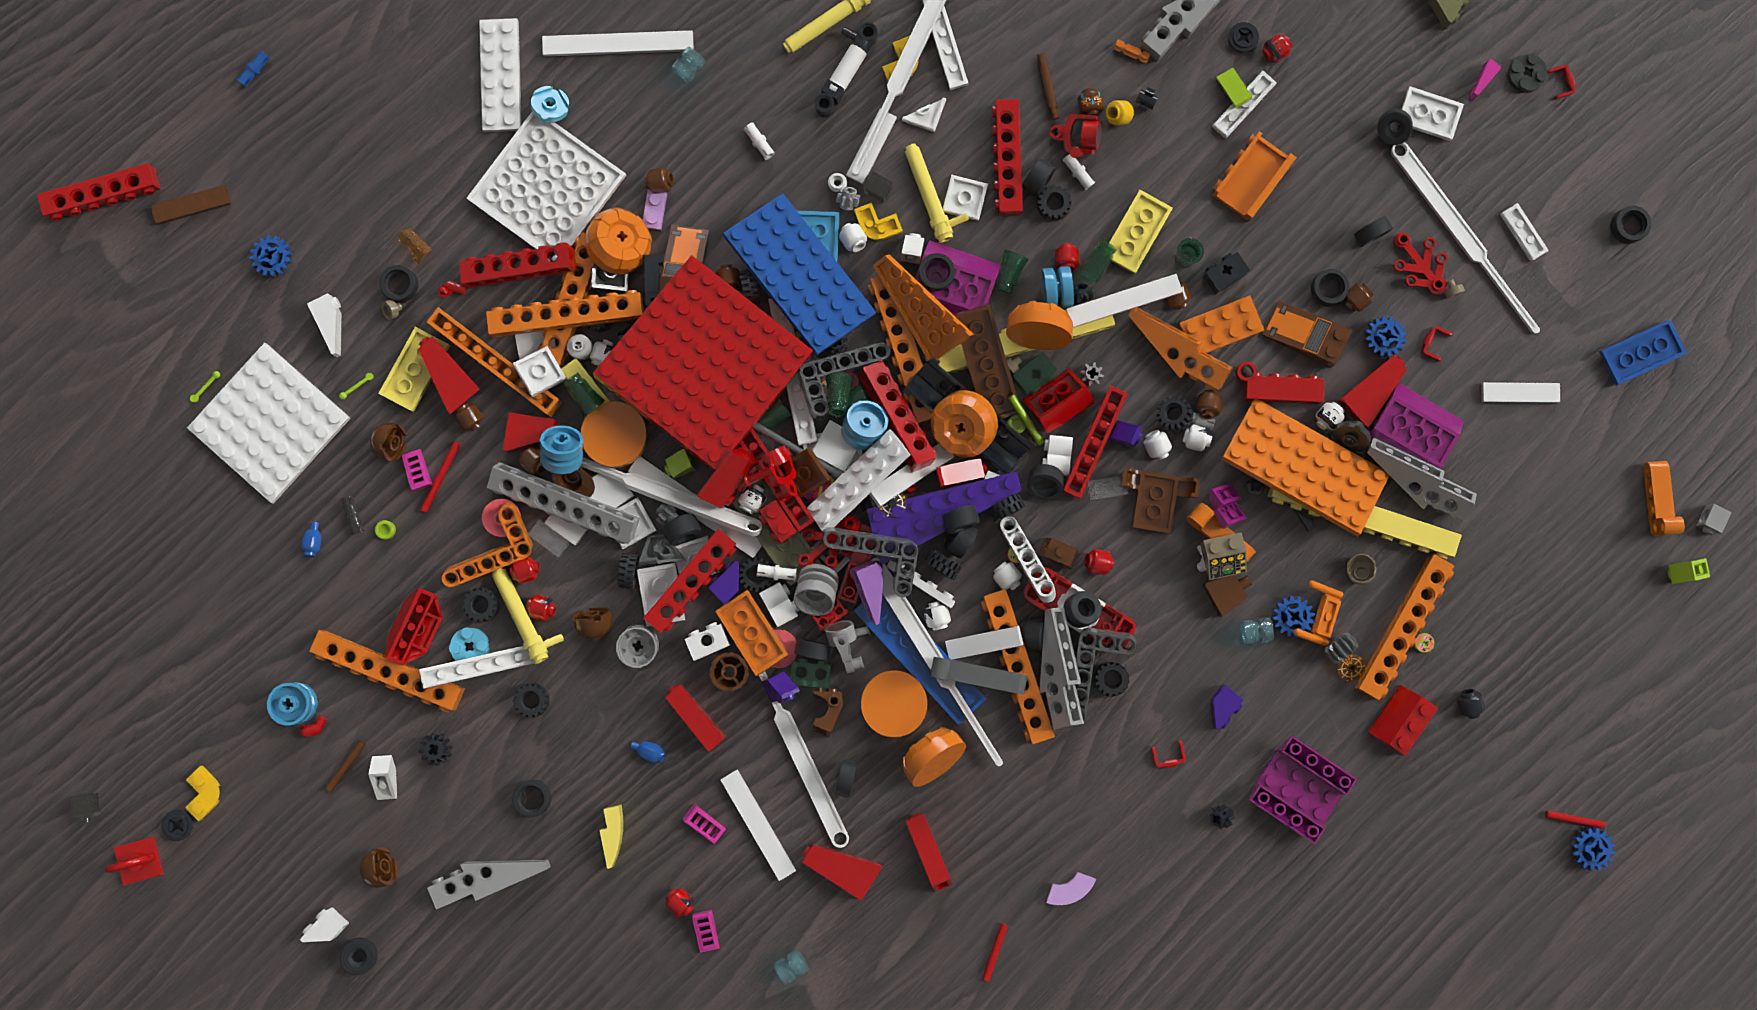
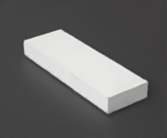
[1500,203,1549,262]

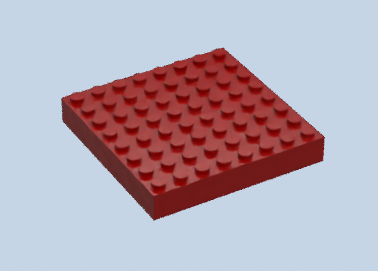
[593,255,813,472]

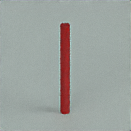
[420,441,461,513]

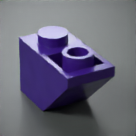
[1108,420,1143,449]
[709,561,740,604]
[761,672,799,704]
[1210,685,1244,730]

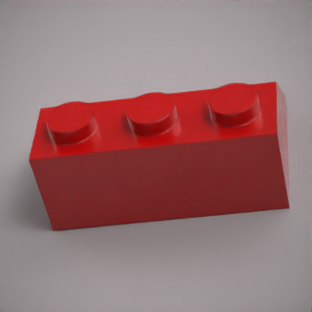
[1023,368,1095,434]
[697,447,759,508]
[1368,685,1438,756]

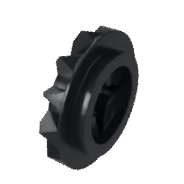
[1228,22,1259,53]
[161,810,194,841]

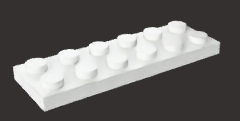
[480,18,521,132]
[807,429,911,532]

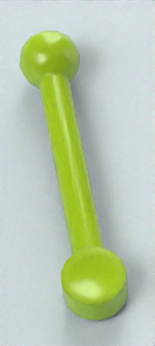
[190,371,220,403]
[339,373,374,399]

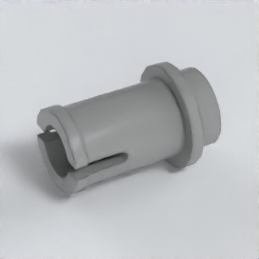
[1190,412,1215,431]

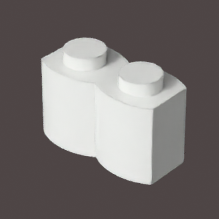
[1042,435,1073,477]
[759,582,800,627]

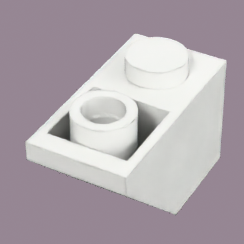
[300,907,349,942]

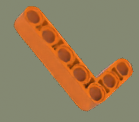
[442,503,533,587]

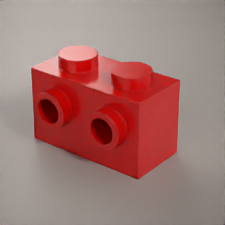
[758,500,797,545]

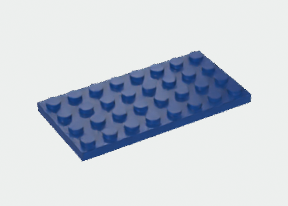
[722,194,876,356]

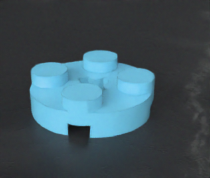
[530,86,569,123]
[449,627,489,661]

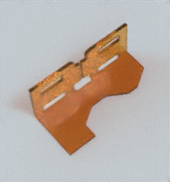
[399,228,432,264]

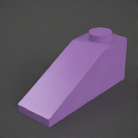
[850,560,883,625]

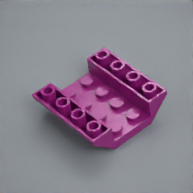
[915,240,1001,314]
[1366,383,1464,469]
[1249,735,1358,844]

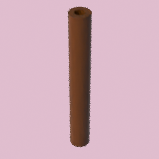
[325,740,366,792]

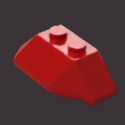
[385,587,443,665]

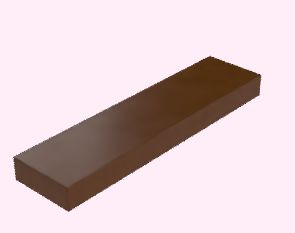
[151,185,231,225]

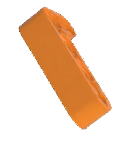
[1643,461,1685,536]
[1186,503,1256,562]

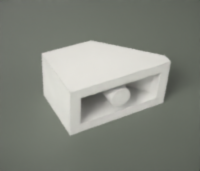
[901,233,924,264]
[368,755,397,800]

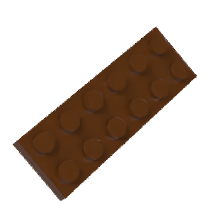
[953,303,1018,418]

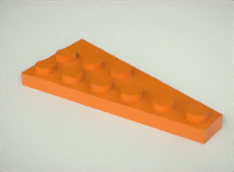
[872,255,974,360]

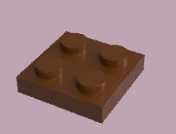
[779,446,831,498]

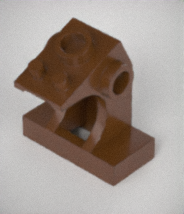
[812,688,843,737]

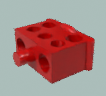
[812,597,849,632]

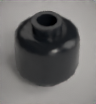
[1457,688,1485,719]

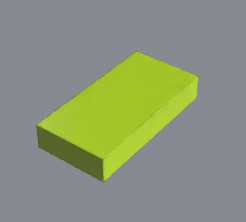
[1217,68,1252,108]

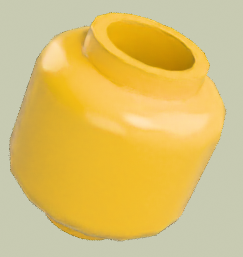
[1106,100,1134,125]

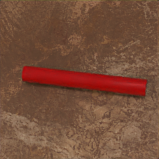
[1545,810,1606,829]
[982,923,1009,981]

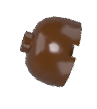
[370,423,407,462]
[572,607,612,641]
[710,653,749,691]
[360,847,398,888]

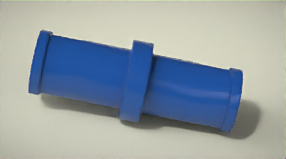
[237,50,270,87]

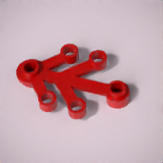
[1393,232,1448,295]
[798,516,860,569]

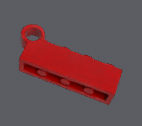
[1235,362,1324,404]

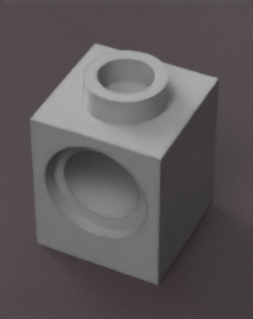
[1696,504,1732,535]

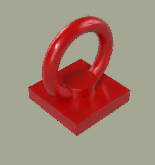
[104,837,164,885]

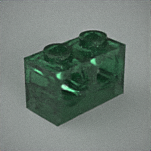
[791,658,831,688]

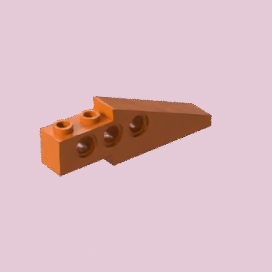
[1128,307,1233,390]

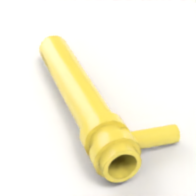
[783,0,871,53]
[905,144,969,243]
[492,567,564,664]

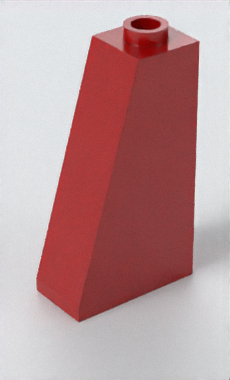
[418,336,480,414]
[1338,355,1407,428]
[665,684,726,752]
[906,813,953,892]
[801,844,882,900]

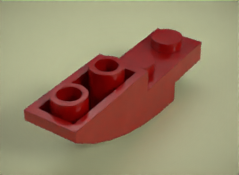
[837,524,875,604]

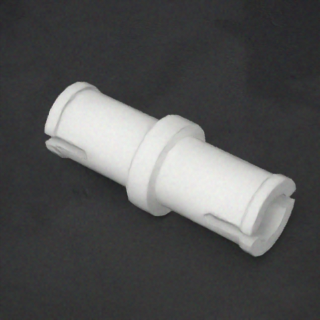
[744,123,775,160]
[1062,154,1095,190]
[757,564,797,581]

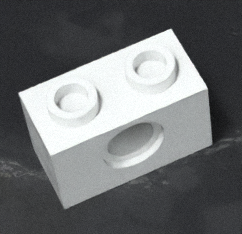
[685,622,731,661]

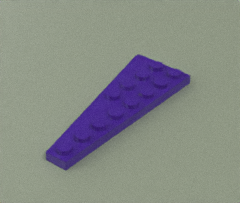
[867,471,1021,564]

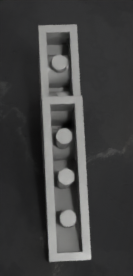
[1141,0,1221,61]
[1367,438,1477,521]
[1040,607,1084,730]
[427,860,551,909]

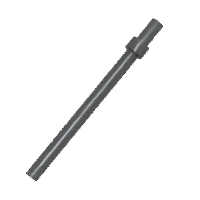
[753,423,844,480]

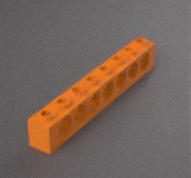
[537,232,595,369]
[868,276,933,425]
[486,290,644,337]
[427,307,563,417]
[1355,554,1454,700]
[981,589,1055,744]
[309,630,465,712]

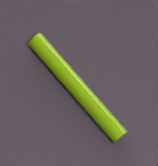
[1008,394,1044,446]

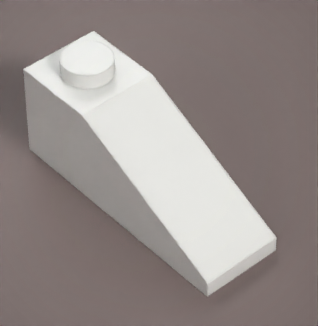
[307,294,341,357]

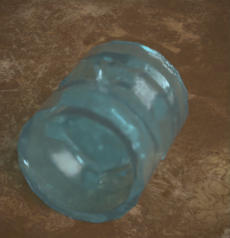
[671,46,706,83]
[1241,617,1274,645]
[773,949,810,986]

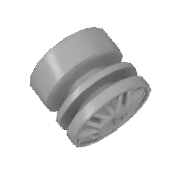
[794,564,839,616]
[616,625,659,668]

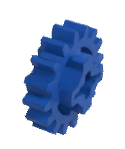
[249,235,293,277]
[1364,316,1407,358]
[1271,595,1315,637]
[1570,827,1616,871]

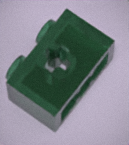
[1012,352,1057,396]

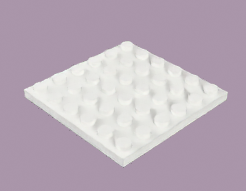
[467,112,626,262]
[187,343,351,504]

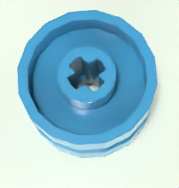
[1041,266,1074,309]
[841,400,888,450]
[540,425,583,474]
[267,682,318,726]

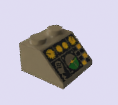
[1200,532,1247,580]

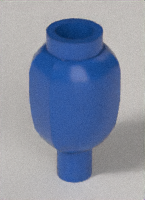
[301,522,321,557]
[630,741,666,764]

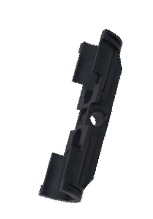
[902,355,1037,475]

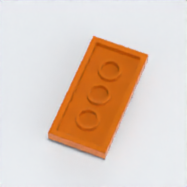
[1179,295,1264,353]
[715,590,789,676]

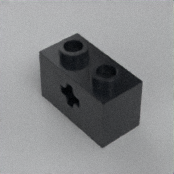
[1203,252,1251,295]

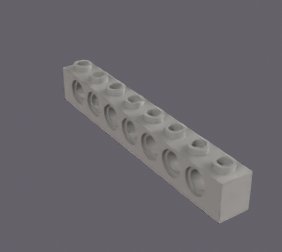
[487,462,640,544]

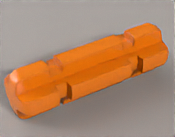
[1114,40,1150,63]

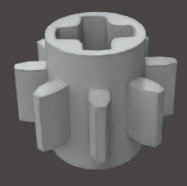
[836,187,860,210]
[1080,362,1104,387]

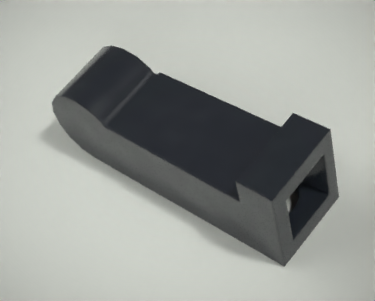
[644,255,664,308]

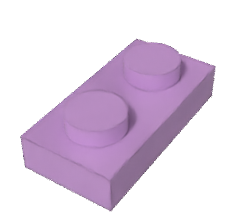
[643,190,667,231]

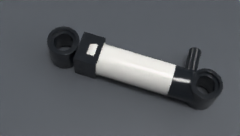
[815,22,878,117]

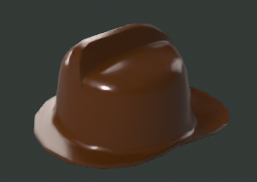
[552,466,595,497]

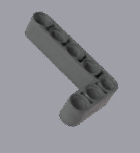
[798,343,890,420]
[823,527,918,598]
[1075,628,1136,721]
[930,657,1028,695]

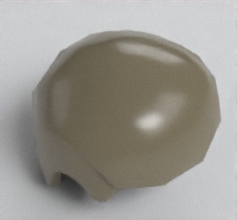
[1347,554,1377,585]

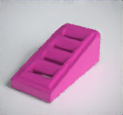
[1469,59,1501,101]
[402,449,432,491]
[683,804,726,844]
[692,909,720,953]

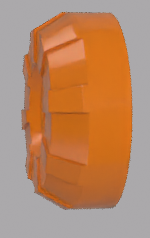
[585,208,652,274]
[1006,301,1073,350]
[931,390,998,457]
[581,401,648,468]
[861,670,927,737]
[902,727,966,787]

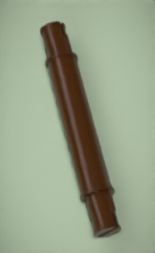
[1037,53,1059,120]

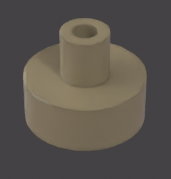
[1444,279,1465,299]
[381,299,402,320]
[1006,356,1022,376]

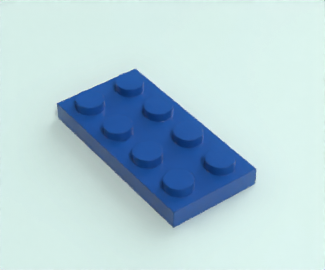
[1599,319,1687,386]

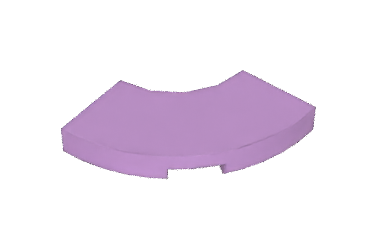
[1046,872,1096,905]

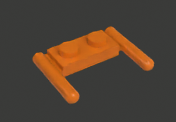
[1293,580,1343,647]

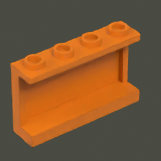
[1212,131,1297,222]

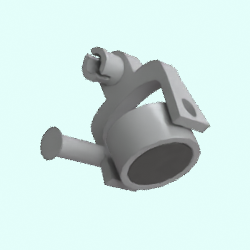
[825,621,871,674]

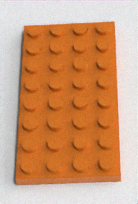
[1221,399,1390,537]

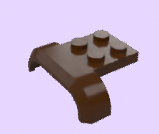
[1121,467,1200,534]

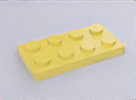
[1102,190,1173,274]
[378,327,450,412]

